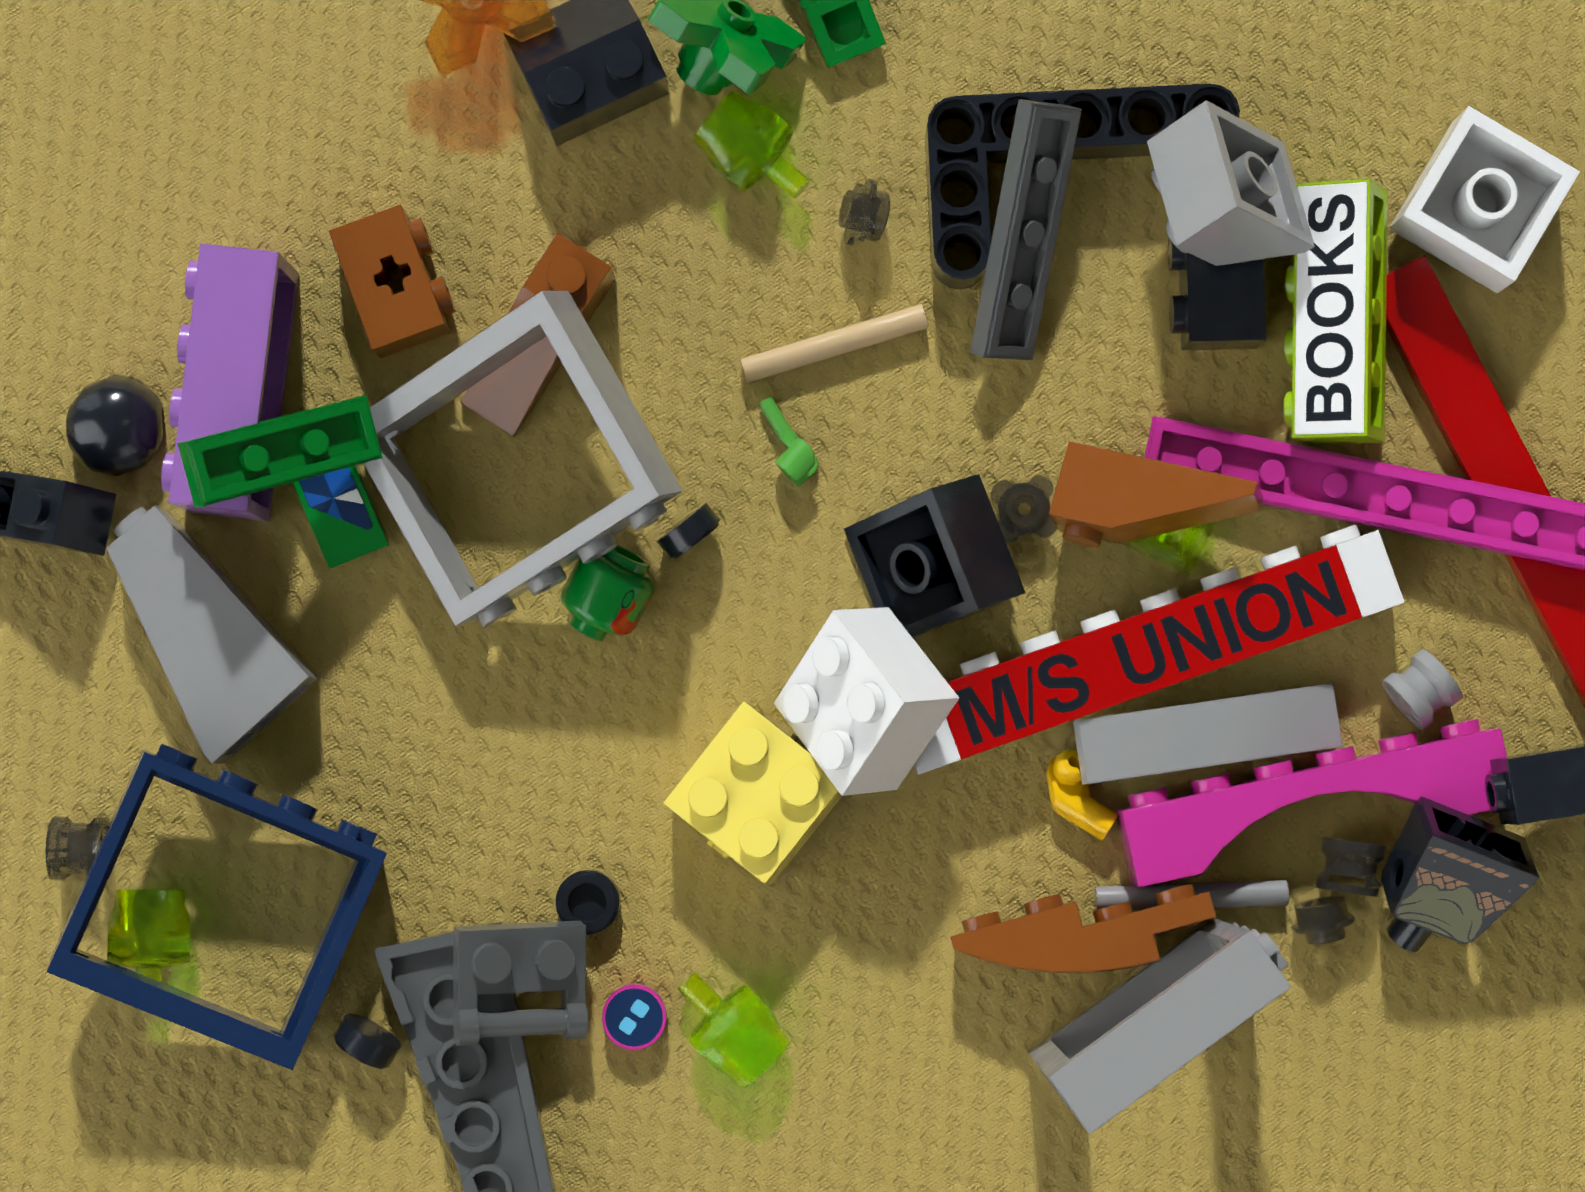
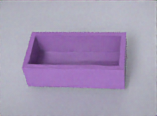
[161,243,299,522]

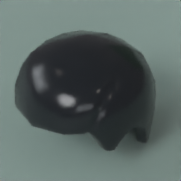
[66,375,164,476]

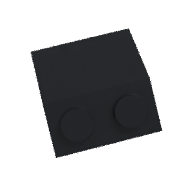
[503,0,670,146]
[844,474,1025,638]

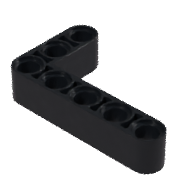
[925,84,1240,290]

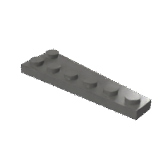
[374,922,556,1192]

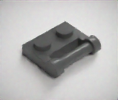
[453,921,588,1046]

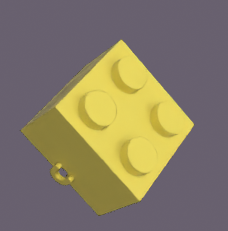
[663,701,842,886]

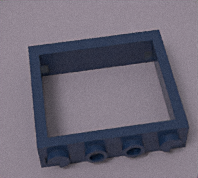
[47,744,387,1070]

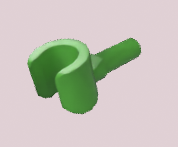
[759,397,818,486]

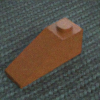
[460,233,616,437]
[1049,441,1263,548]

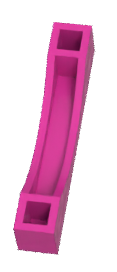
[1115,719,1507,887]

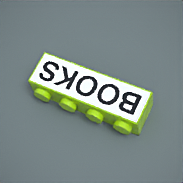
[1284,179,1388,445]

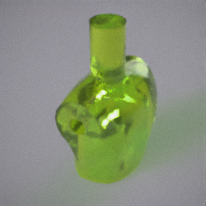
[693,91,810,199]
[107,889,190,982]
[677,971,791,1088]

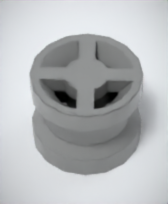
[1381,649,1463,730]

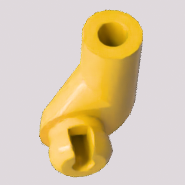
[1046,749,1118,841]

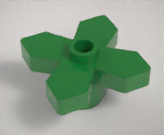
[648,0,806,95]

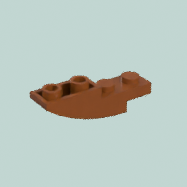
[951,884,1216,973]

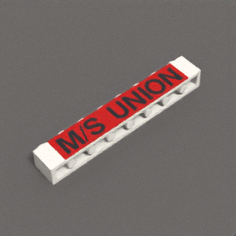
[913,525,1405,775]

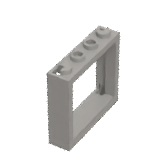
[364,291,683,628]
[1028,919,1291,1134]

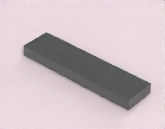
[970,99,1082,360]

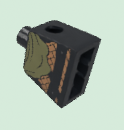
[1381,796,1539,952]

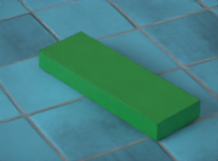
[178,395,383,508]

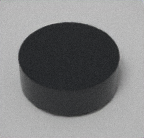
[656,502,720,560]
[555,870,621,935]
[334,1013,401,1069]

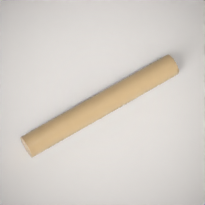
[740,304,928,383]

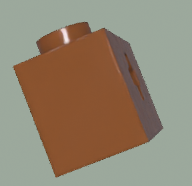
[329,204,456,359]

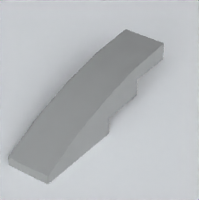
[1073,683,1343,785]

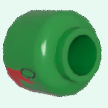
[561,545,655,641]

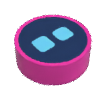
[602,984,667,1050]

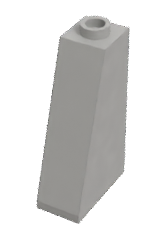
[106,505,319,764]

